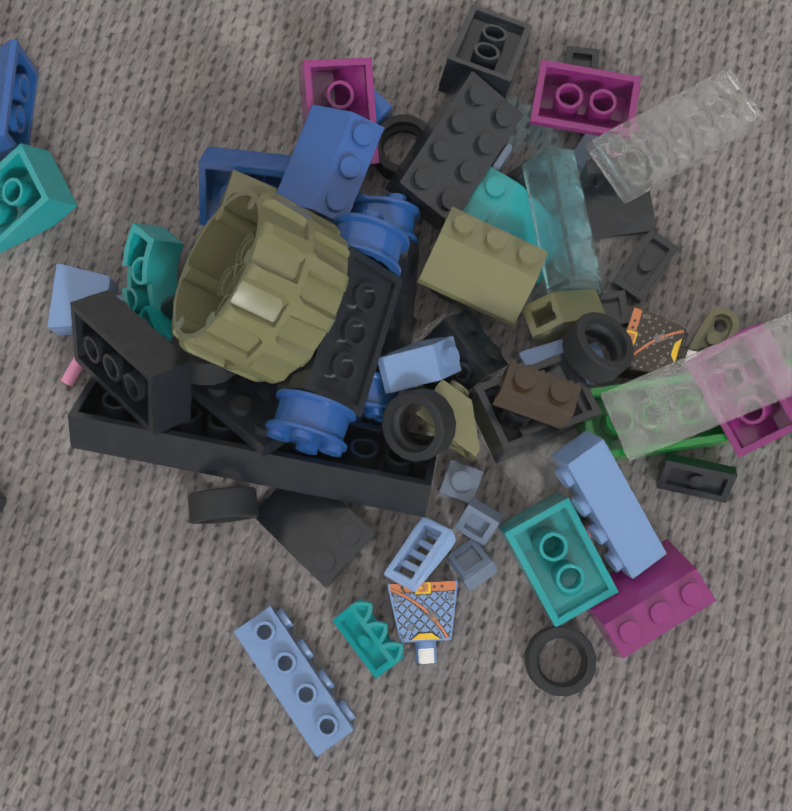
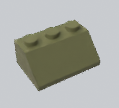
[417,207,548,327]

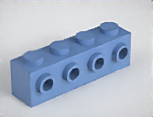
[551,431,667,579]
[234,606,356,757]

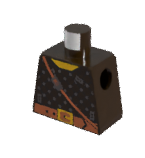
[617,306,702,380]

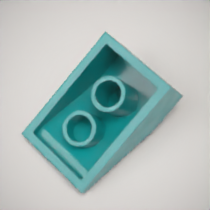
[0,143,78,253]
[462,167,573,285]
[497,492,618,627]

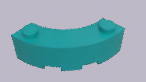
[122,222,193,356]

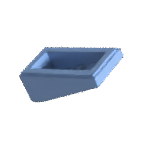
[384,517,456,592]

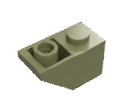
[522,288,606,345]

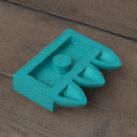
[332,598,404,679]

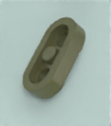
[687,308,740,351]

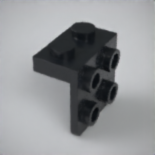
[579,152,656,240]
[422,309,509,392]

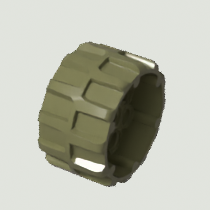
[171,185,350,384]

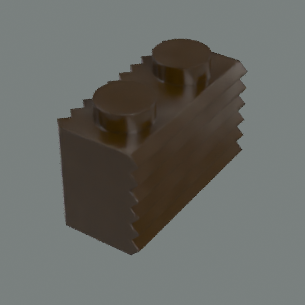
[493,359,582,429]

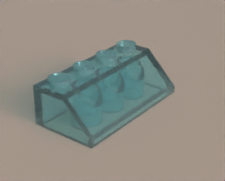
[522,147,603,294]

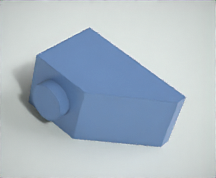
[378,336,461,393]

